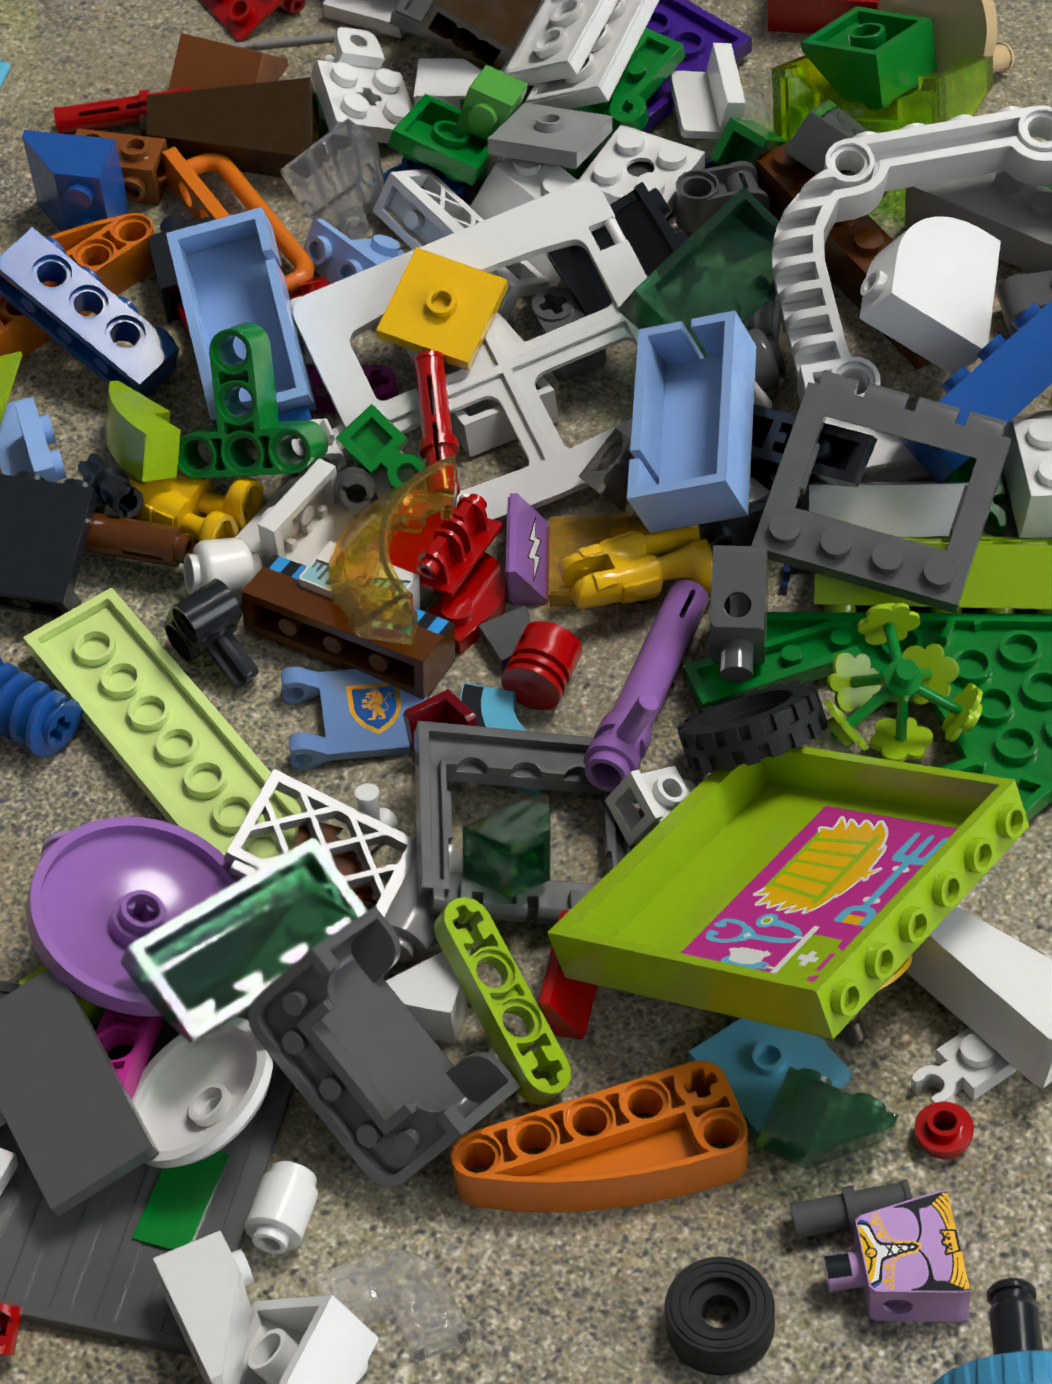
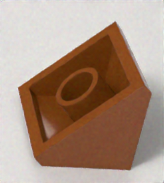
[168,33,289,91]

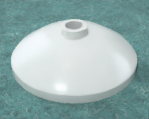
[132,1016,273,1168]

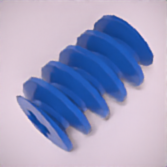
[0,657,82,758]

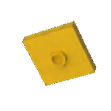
[376,247,508,371]

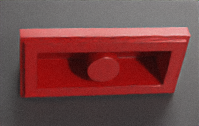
[538,909,597,1039]

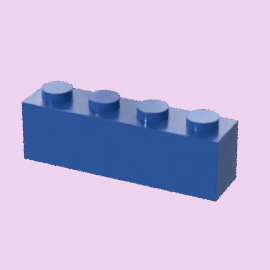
[898,301,1052,482]

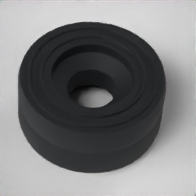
[665,1257,775,1376]

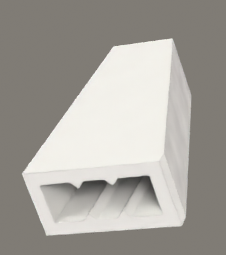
[905,906,1052,1089]

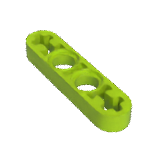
[434,897,571,1105]

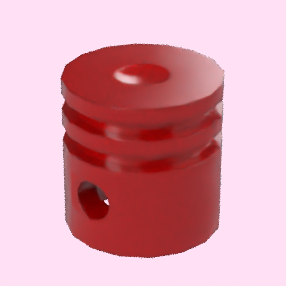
[501,621,582,710]

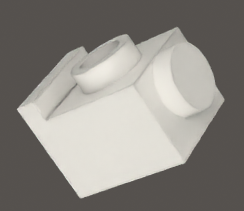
[605,766,696,847]

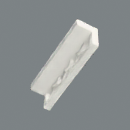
[372,169,550,321]

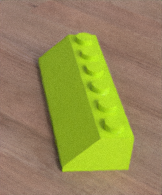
[814,536,1052,614]

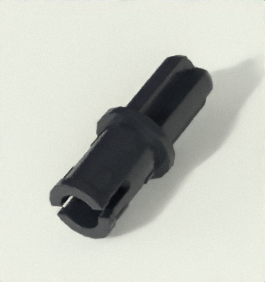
[78,454,144,518]

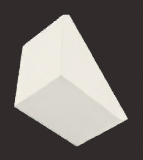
[386,948,473,1044]

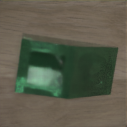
[462,793,551,898]
[753,1067,899,1170]

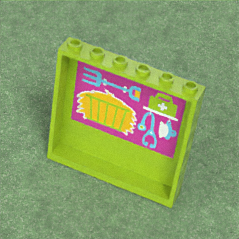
[547,746,1029,1039]

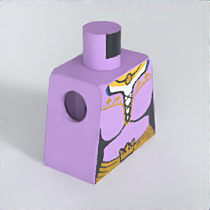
[823,1190,971,1322]

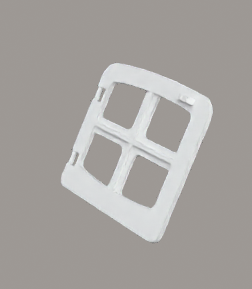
[293,181,671,525]

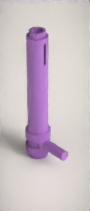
[584,579,709,792]

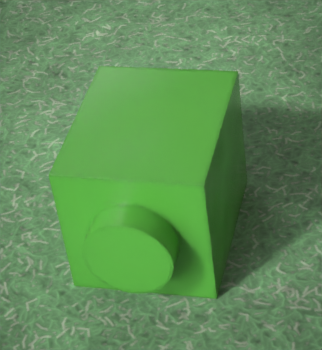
[456,65,529,141]

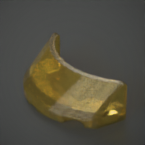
[329,456,457,645]

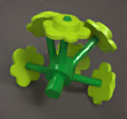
[825,603,983,762]

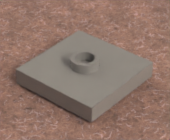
[488,103,612,169]

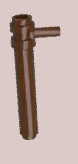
[84,512,194,568]

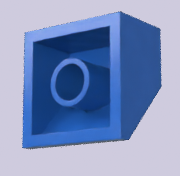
[22,130,129,232]

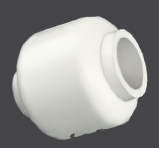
[183,538,262,604]

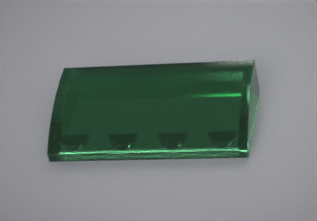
[617,187,779,358]
[120,837,367,1043]

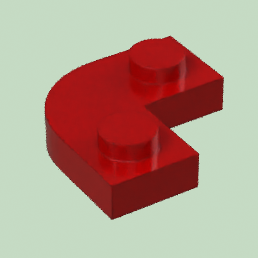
[427,552,507,655]

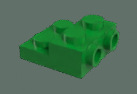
[387,94,500,185]

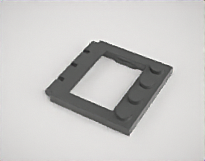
[752,370,1011,614]
[414,721,636,925]

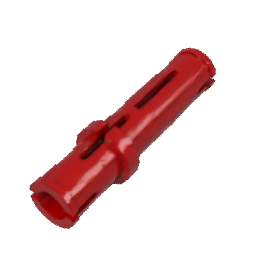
[54,86,191,134]
[413,350,460,500]

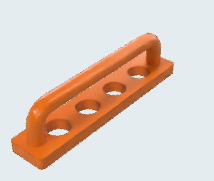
[162,147,314,295]

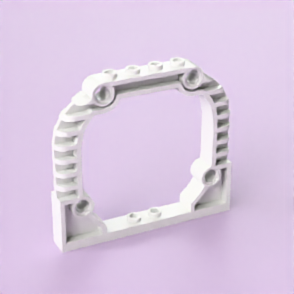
[771,106,1052,483]

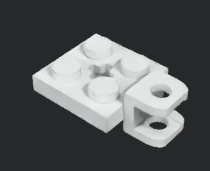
[311,27,413,143]

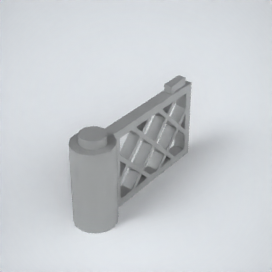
[224,768,470,963]

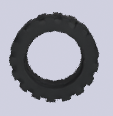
[677,681,828,773]

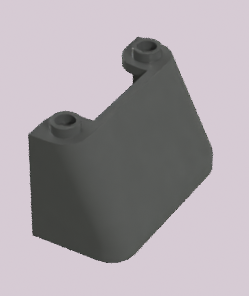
[248,906,521,1187]

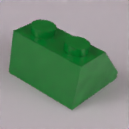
[801,6,937,110]

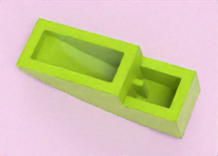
[105,380,181,482]

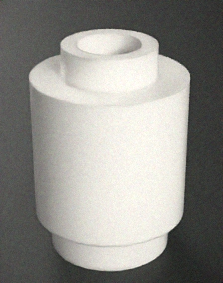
[244,1161,318,1254]

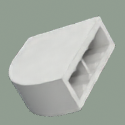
[859,216,1001,375]

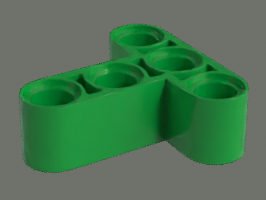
[178,322,329,478]

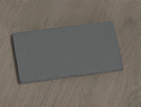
[0,969,159,1217]

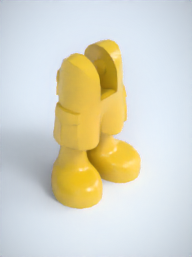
[129,467,264,542]
[557,525,713,609]

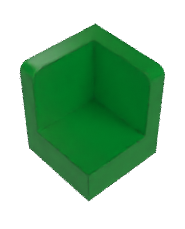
[710,117,789,166]

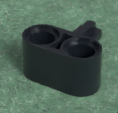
[164,578,259,689]

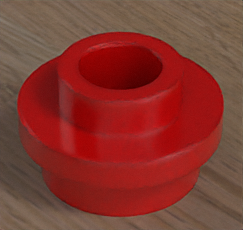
[915,1101,974,1159]

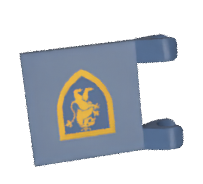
[281,667,427,771]

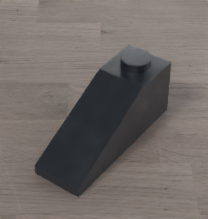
[750,404,877,487]

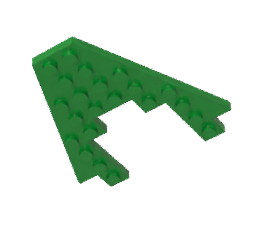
[683,612,1052,821]

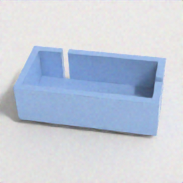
[166,207,317,425]
[627,310,756,533]

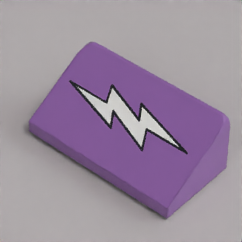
[506,493,550,605]

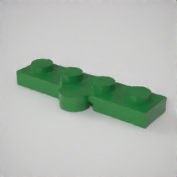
[562,28,686,180]

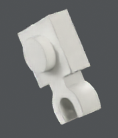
[911,1028,1018,1104]

